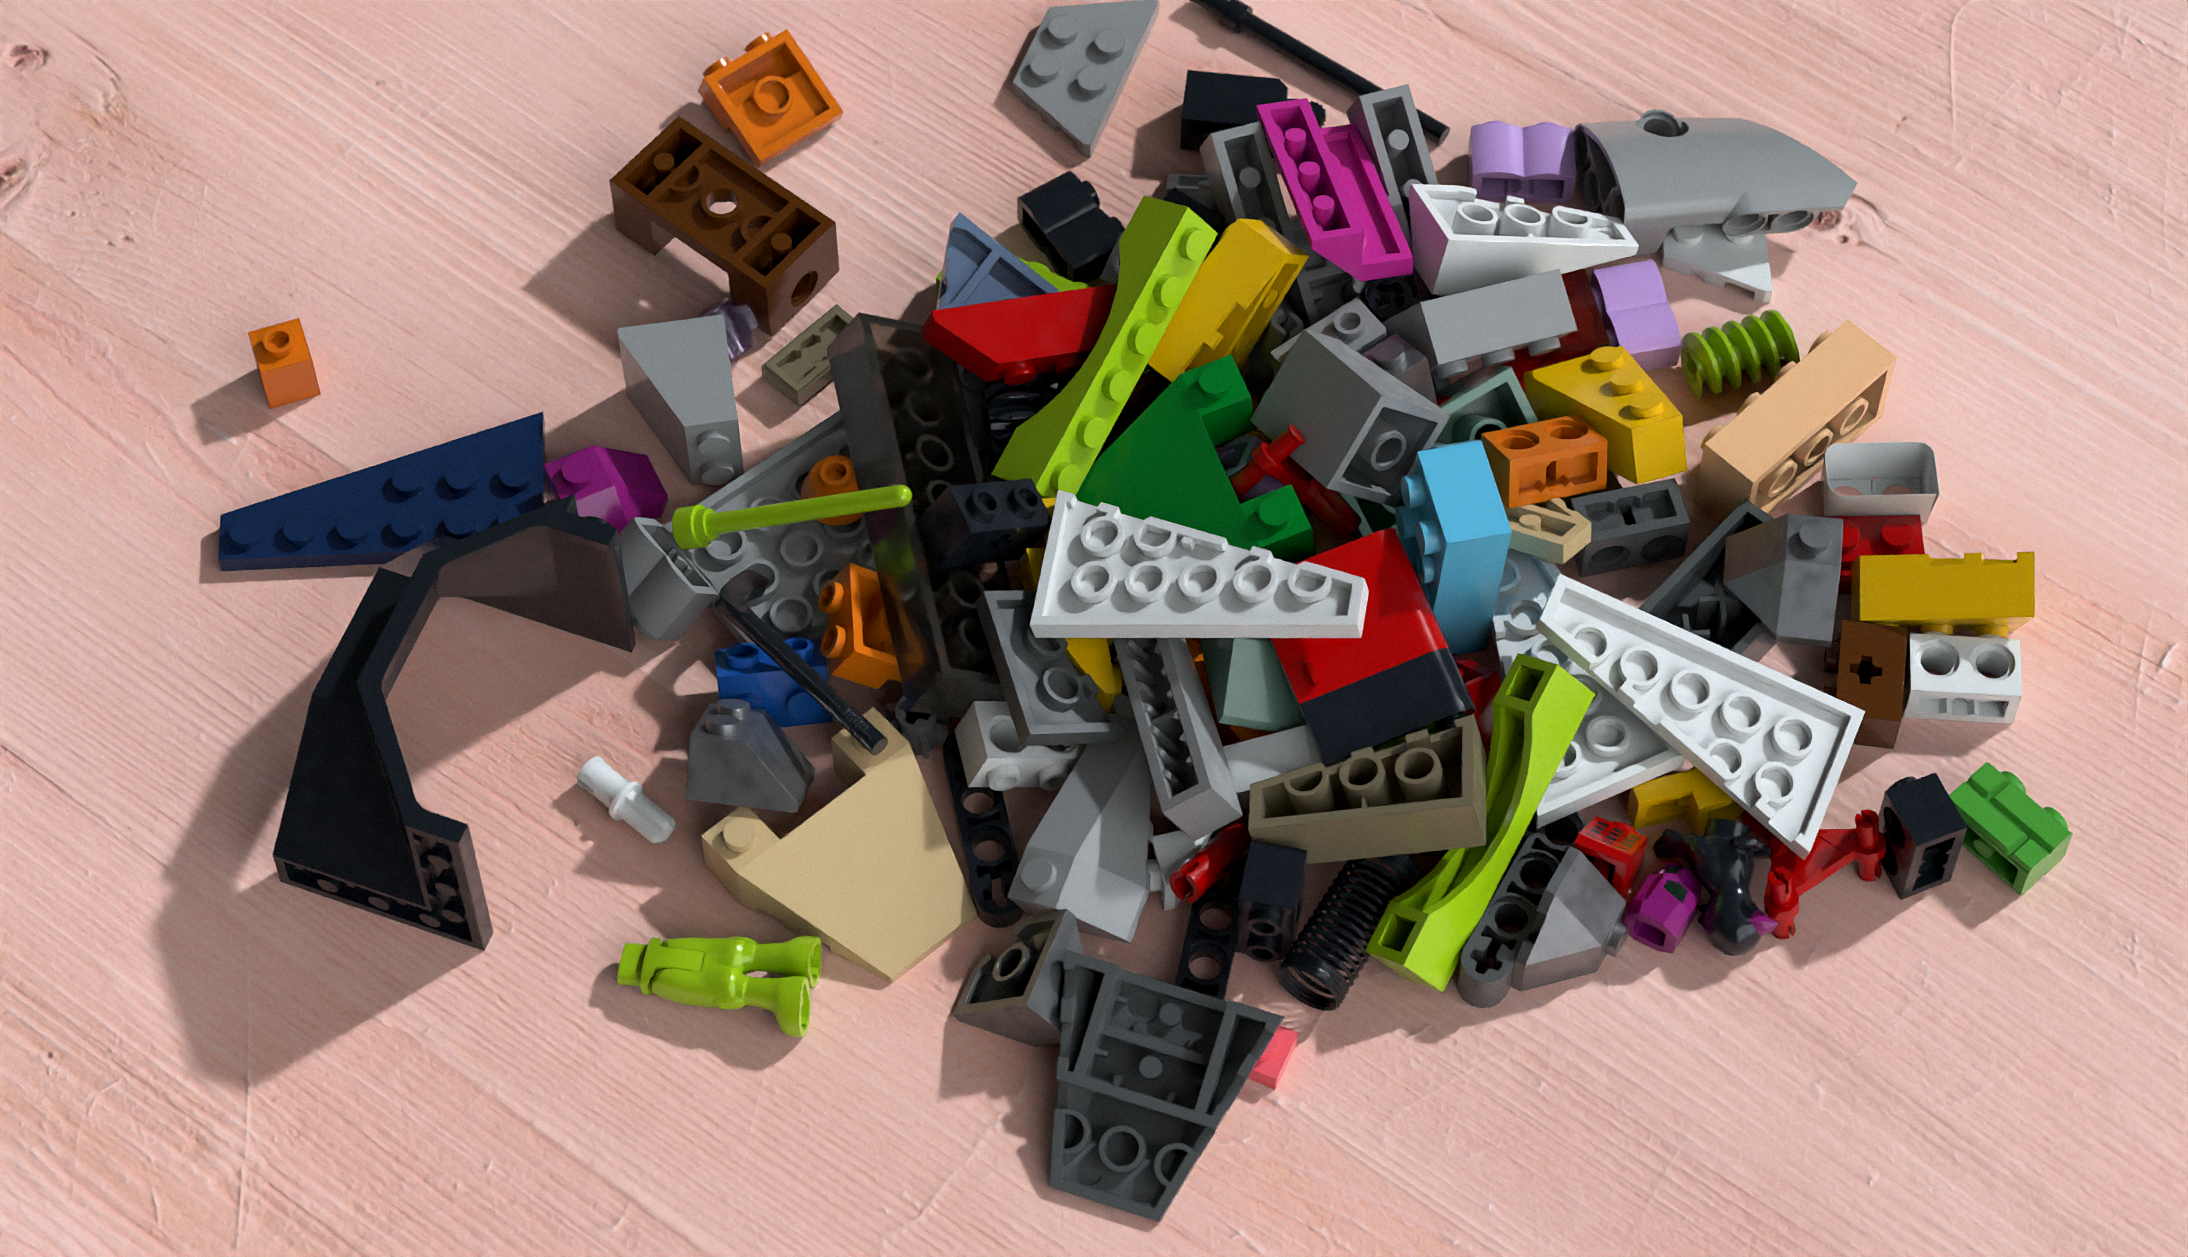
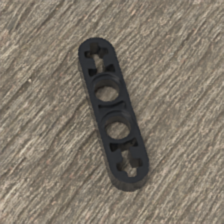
[943,731,1024,928]
[1175,855,1248,1001]

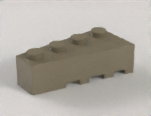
[1248,714,1486,865]

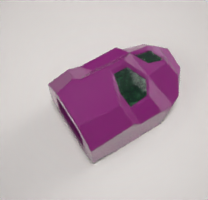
[1623,862,1701,954]

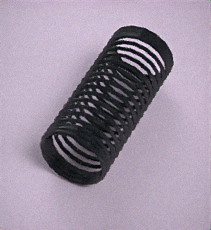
[1276,854,1420,1011]

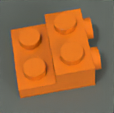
[698,29,844,168]
[818,563,947,694]

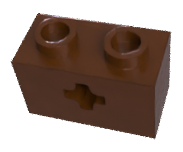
[1822,620,1908,749]

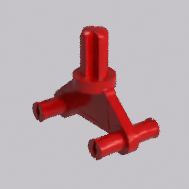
[1230,424,1362,540]
[1741,809,1886,940]

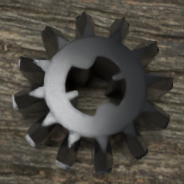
[982,379,1043,464]

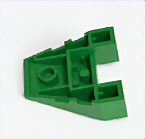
[1076,354,1316,564]

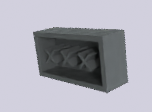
[1638,498,1777,663]

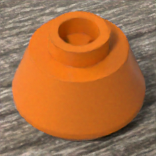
[801,455,874,526]

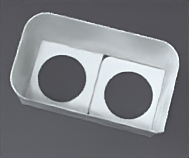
[1820,442,1940,523]

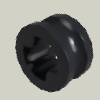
[1361,276,1413,323]

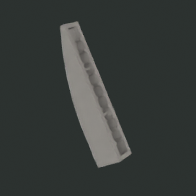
[1113,638,1243,841]

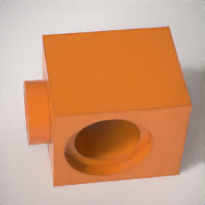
[248,318,321,409]

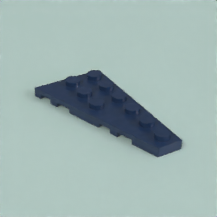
[218,412,545,571]

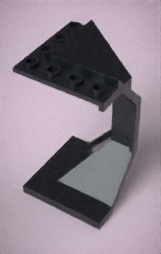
[272,494,636,951]

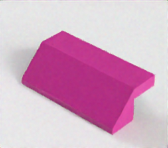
[1256,98,1413,281]

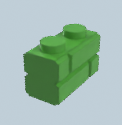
[1949,762,2073,895]

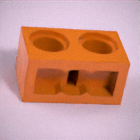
[1481,414,1608,509]

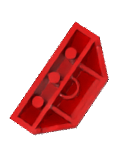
[921,283,1118,385]

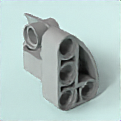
[1574,109,1858,257]

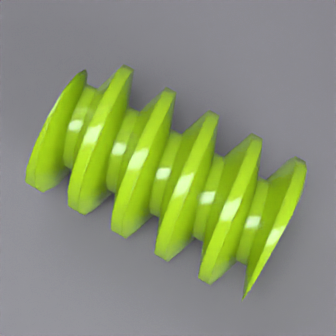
[1680,309,1800,399]

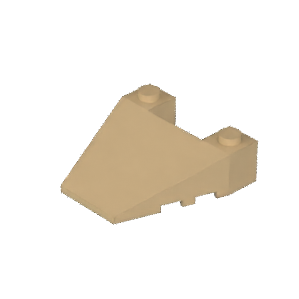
[701,707,977,984]

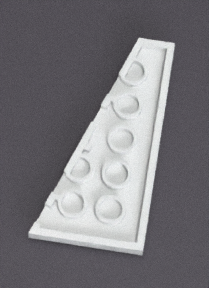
[1030,490,1369,638]
[1491,549,1684,829]
[1535,573,1865,860]

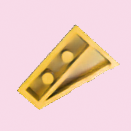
[1147,218,1309,382]
[1523,346,1688,485]
[1851,551,2035,639]

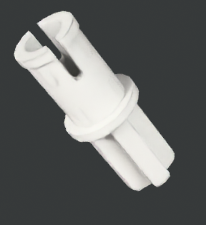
[577,756,676,844]

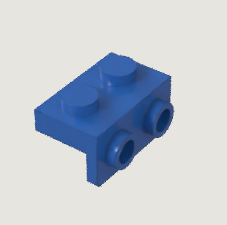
[715,637,833,728]

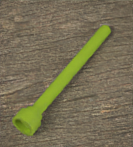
[672,485,912,550]

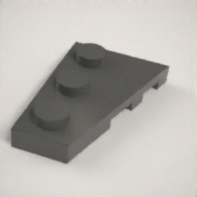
[975,590,1127,746]

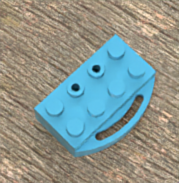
[1395,440,1512,655]

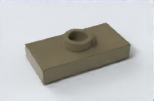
[761,304,874,406]

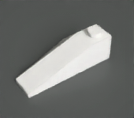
[1409,184,1639,297]

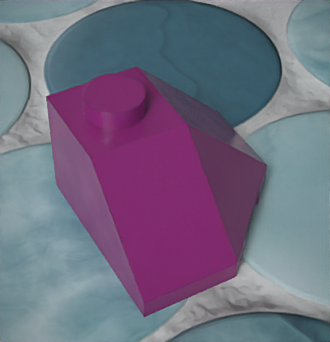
[544,445,669,535]

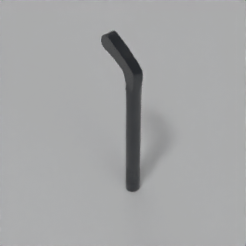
[714,570,888,756]

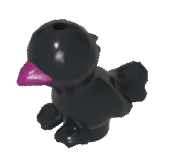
[1652,818,1778,956]

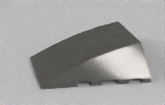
[1049,949,1285,1222]

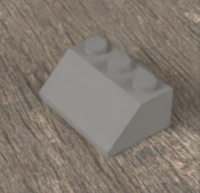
[1382,269,1577,379]

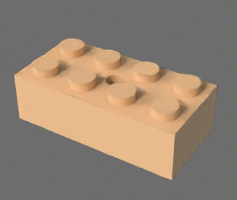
[1693,320,1897,524]

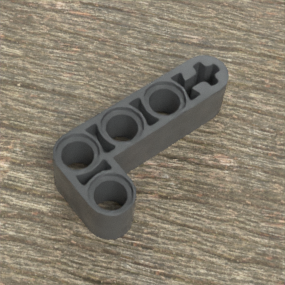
[1457,812,1586,1008]

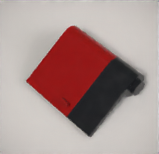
[1268,528,1476,768]

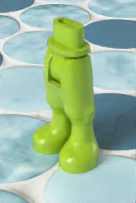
[617,935,822,1038]

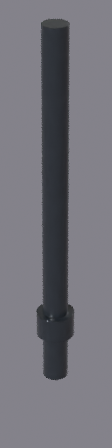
[1190,0,1450,145]

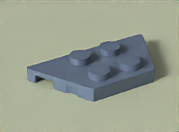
[936,212,1060,383]

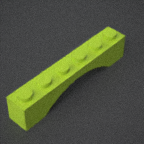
[991,195,1218,498]
[1365,653,1595,993]

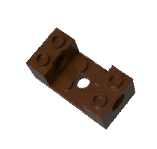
[609,116,840,337]

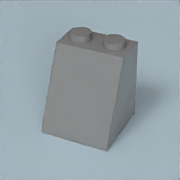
[617,315,744,485]
[1249,329,1450,507]

